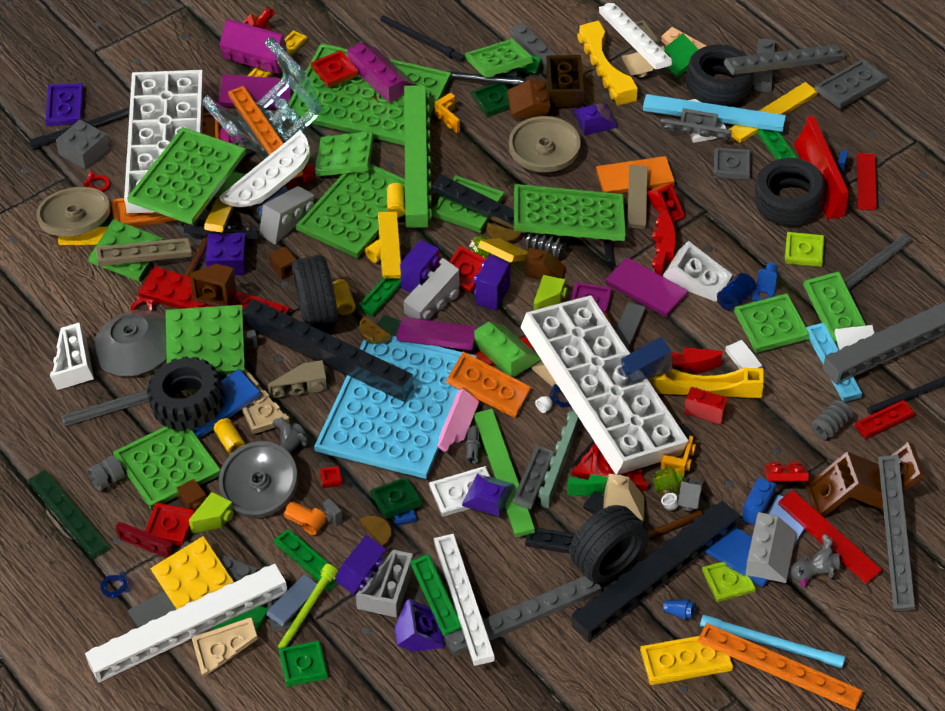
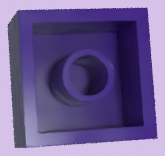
[206,233,247,275]
[400,240,441,293]
[474,254,511,311]
[335,535,386,595]

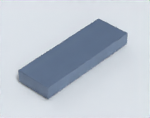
[266,574,317,627]

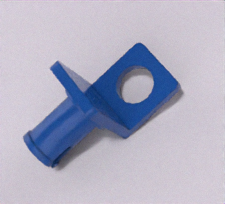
[752,263,778,302]

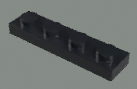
[184,221,258,240]

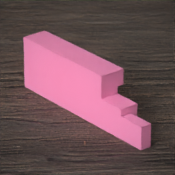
[437,389,479,452]

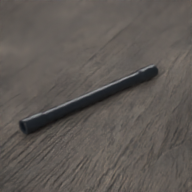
[29,107,130,150]

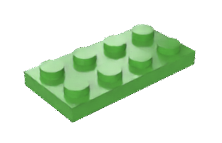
[803,272,866,345]

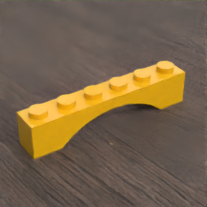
[578,21,637,106]
[647,368,764,398]

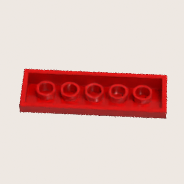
[794,116,848,220]

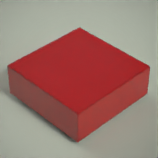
[319,466,342,488]

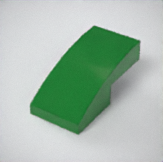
[567,474,608,496]

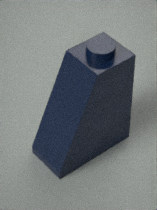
[620,337,672,383]

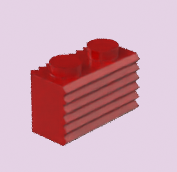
[684,387,728,424]

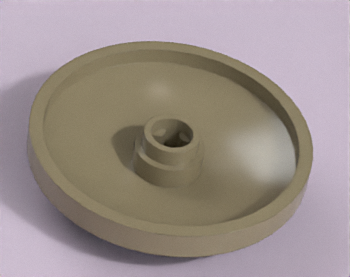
[509,116,580,172]
[36,187,110,236]

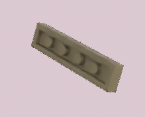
[96,238,191,266]

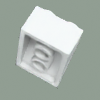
[663,241,732,302]

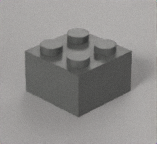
[56,120,109,170]

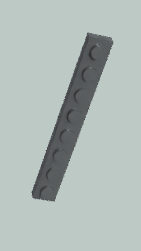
[724,44,845,75]
[878,455,915,612]
[444,576,601,656]

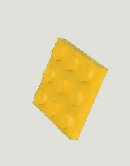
[150,536,234,609]

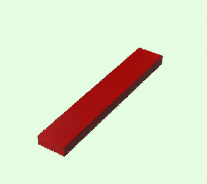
[778,490,882,584]

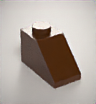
[525,248,565,279]

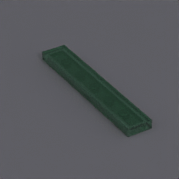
[28,470,110,560]

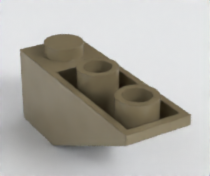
[268,360,327,399]

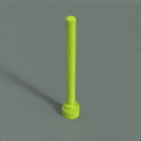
[278,564,339,648]

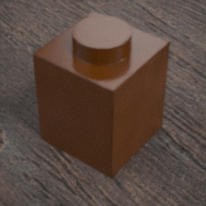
[269,247,296,280]
[176,479,206,512]

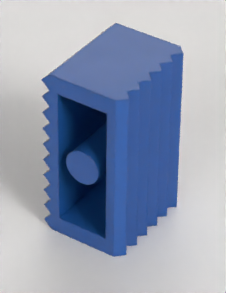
[742,478,776,526]

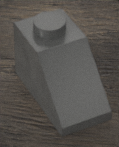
[678,477,705,511]

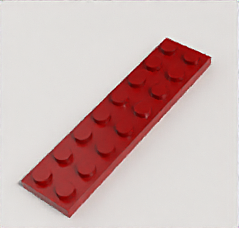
[138,266,290,335]

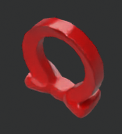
[84,171,110,192]
[130,296,156,311]

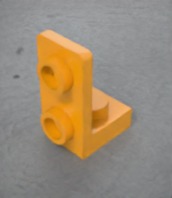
[434,93,460,133]
[660,436,696,478]

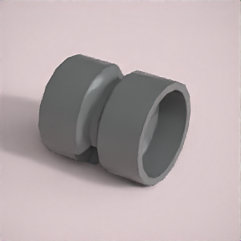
[87,455,125,491]

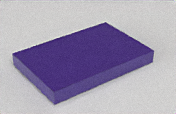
[45,83,84,126]

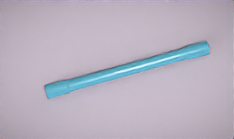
[700,614,846,668]

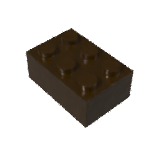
[546,55,584,107]

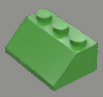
[474,321,541,377]

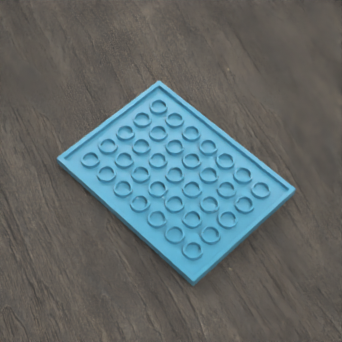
[314,336,477,479]

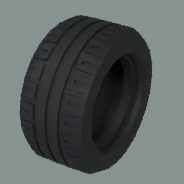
[686,45,754,107]
[755,158,825,226]
[292,255,338,329]
[569,505,648,583]

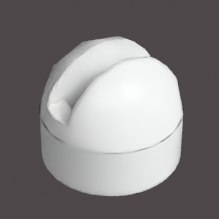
[535,396,553,413]
[661,493,678,511]

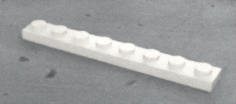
[599,3,672,69]
[434,534,495,666]

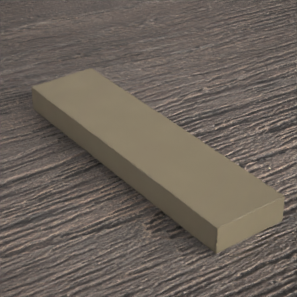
[627,165,647,229]

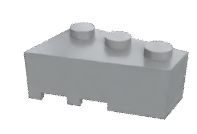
[259,186,315,245]
[404,258,460,320]
[356,550,413,618]

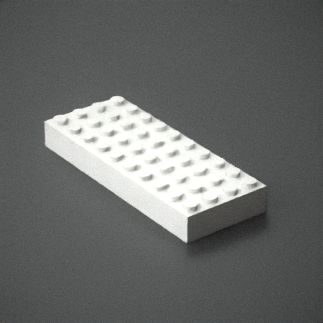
[124,70,204,213]
[521,295,688,475]

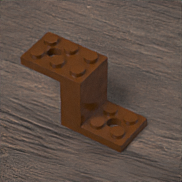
[805,442,926,517]

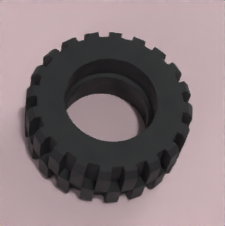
[147,356,225,431]

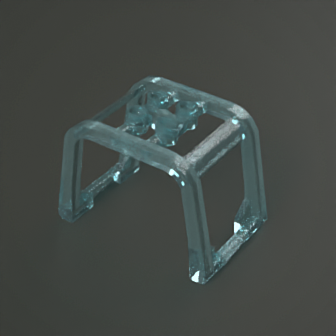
[201,37,321,157]

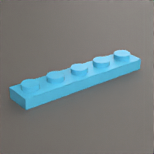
[806,323,862,402]

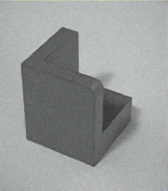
[243,329,258,351]

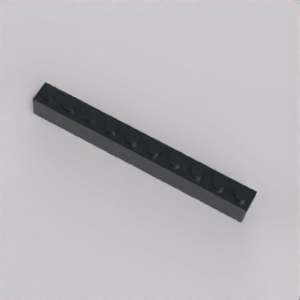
[242,299,414,402]
[571,500,740,643]

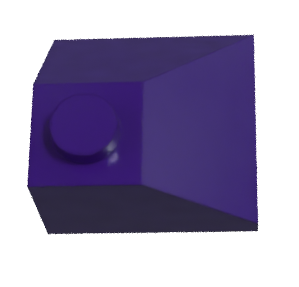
[572,102,618,136]
[462,473,514,516]
[395,599,444,652]

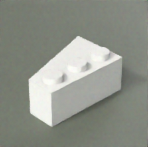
[50,323,94,390]

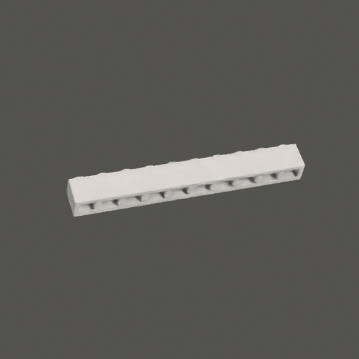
[85,564,287,683]

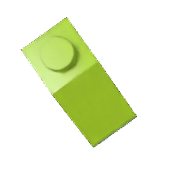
[534,275,568,310]
[189,492,234,533]

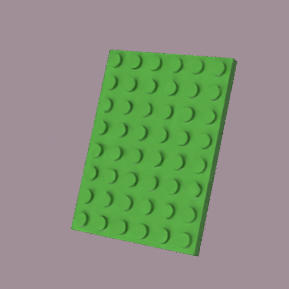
[283,43,451,146]

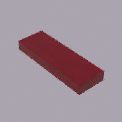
[115,521,174,558]

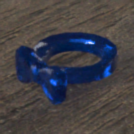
[549,384,571,407]
[100,571,129,598]

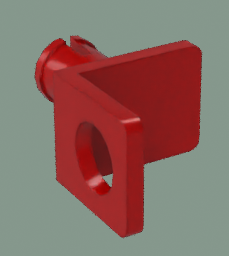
[243,7,275,31]

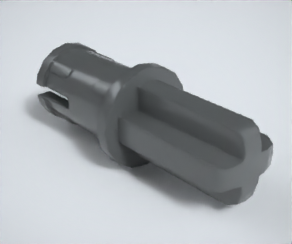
[465,426,481,464]

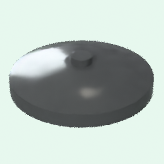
[219,441,299,518]

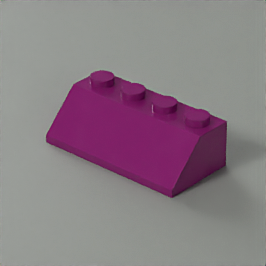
[220,19,290,74]
[347,42,417,103]

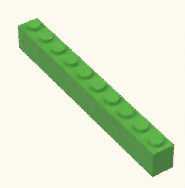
[404,85,432,228]

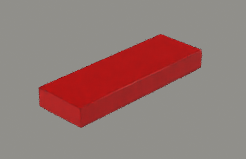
[854,400,915,440]

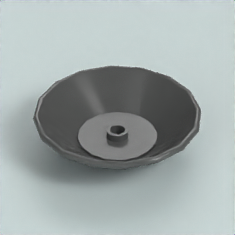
[91,309,167,376]

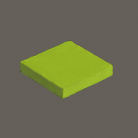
[785,232,824,267]
[702,562,756,602]

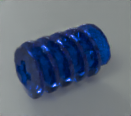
[716,273,757,311]

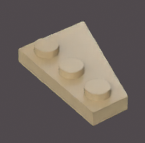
[191,617,258,678]

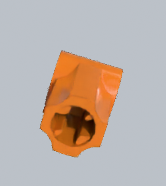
[284,501,327,535]

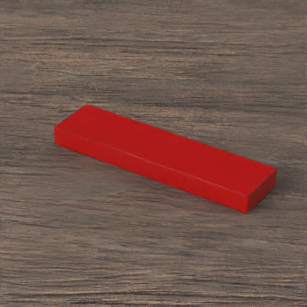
[856,153,877,210]

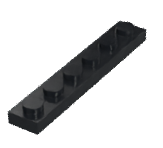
[431,174,529,237]

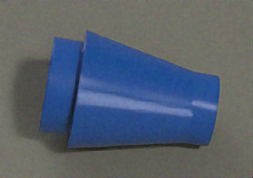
[663,599,695,620]

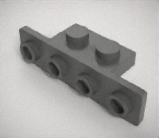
[661,108,732,140]

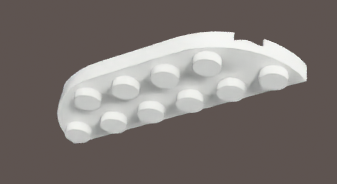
[219,131,310,207]

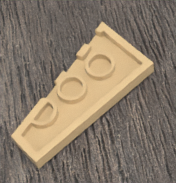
[227,368,290,434]

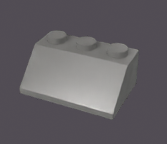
[745,512,796,583]

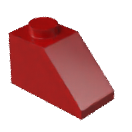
[647,183,685,222]

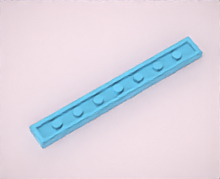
[643,94,786,132]

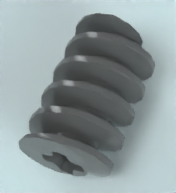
[525,232,566,260]
[811,400,853,440]

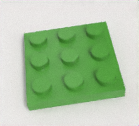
[465,39,533,78]
[315,131,374,177]
[431,175,504,233]
[89,219,163,281]
[734,293,809,353]

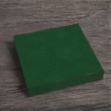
[471,83,510,118]
[370,477,423,519]

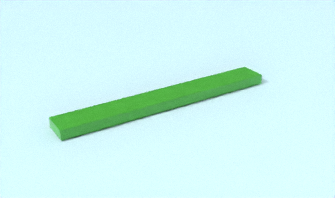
[474,409,535,538]

